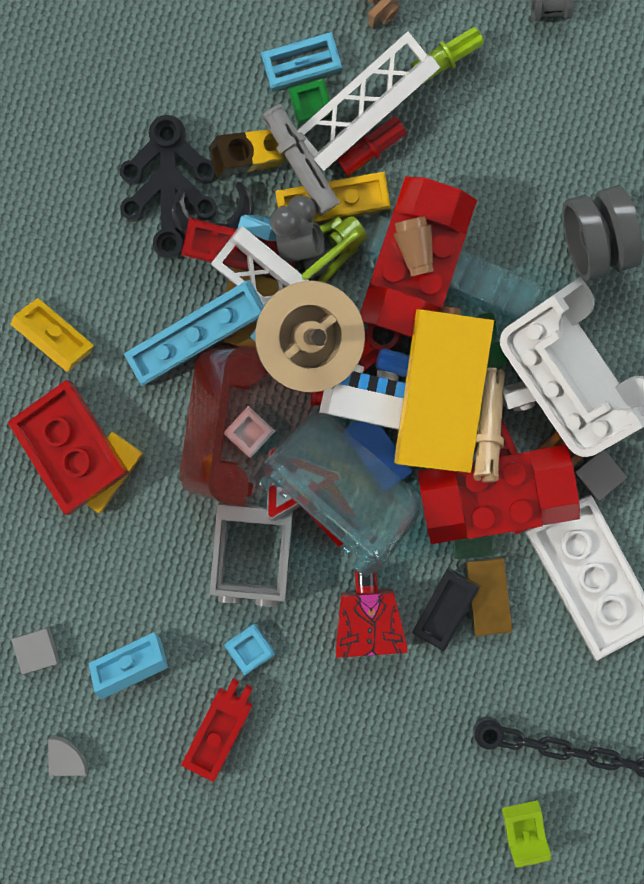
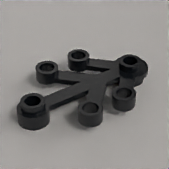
[120,115,218,260]

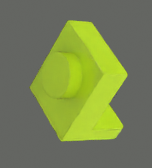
[502,800,552,868]

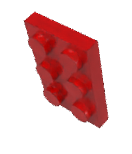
[7,380,129,515]

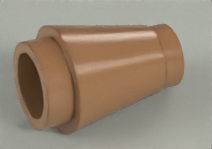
[393,216,434,276]

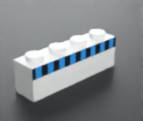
[319,365,406,430]

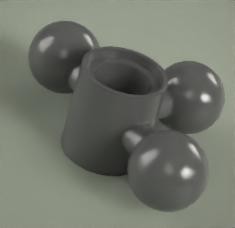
[270,195,330,277]

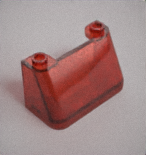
[180,347,269,506]

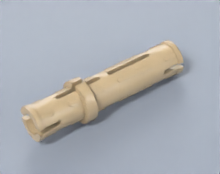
[474,368,505,482]

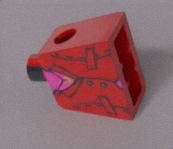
[336,569,408,658]

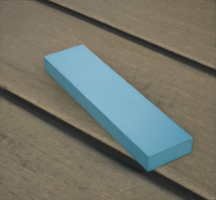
[124,280,264,386]

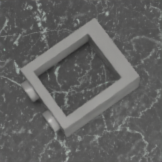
[209,503,294,607]

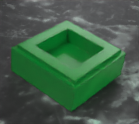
[288,78,332,127]

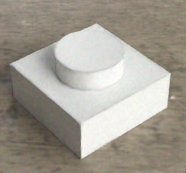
[503,381,536,411]

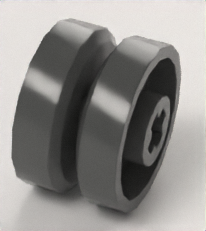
[562,185,643,281]

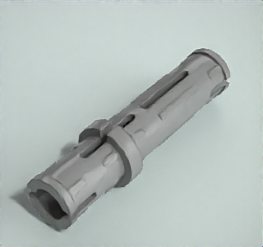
[261,104,341,216]

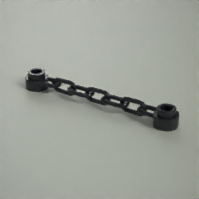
[473,716,644,778]

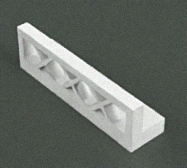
[297,31,441,171]
[210,226,309,305]

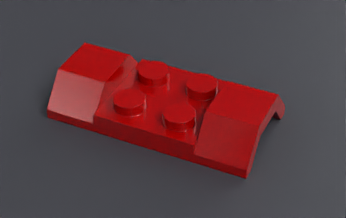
[360,176,477,338]
[417,445,580,544]

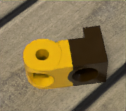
[208,129,286,180]

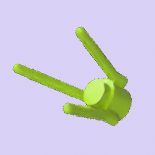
[302,216,368,283]

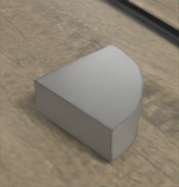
[48,736,88,776]

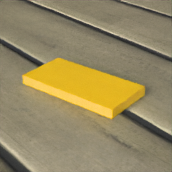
[394,309,494,473]

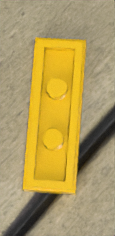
[275,172,391,223]

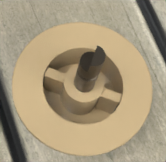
[255,281,365,392]

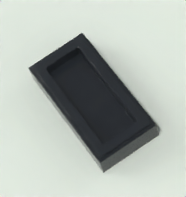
[412,567,481,652]

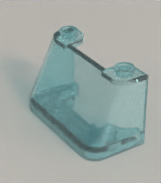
[253,409,424,578]

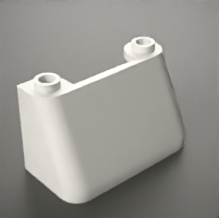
[500,276,644,457]

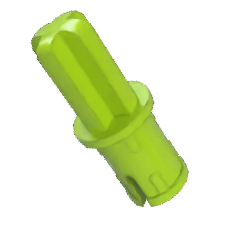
[411,27,484,84]

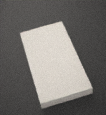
[525,494,644,661]

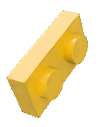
[10,298,94,372]

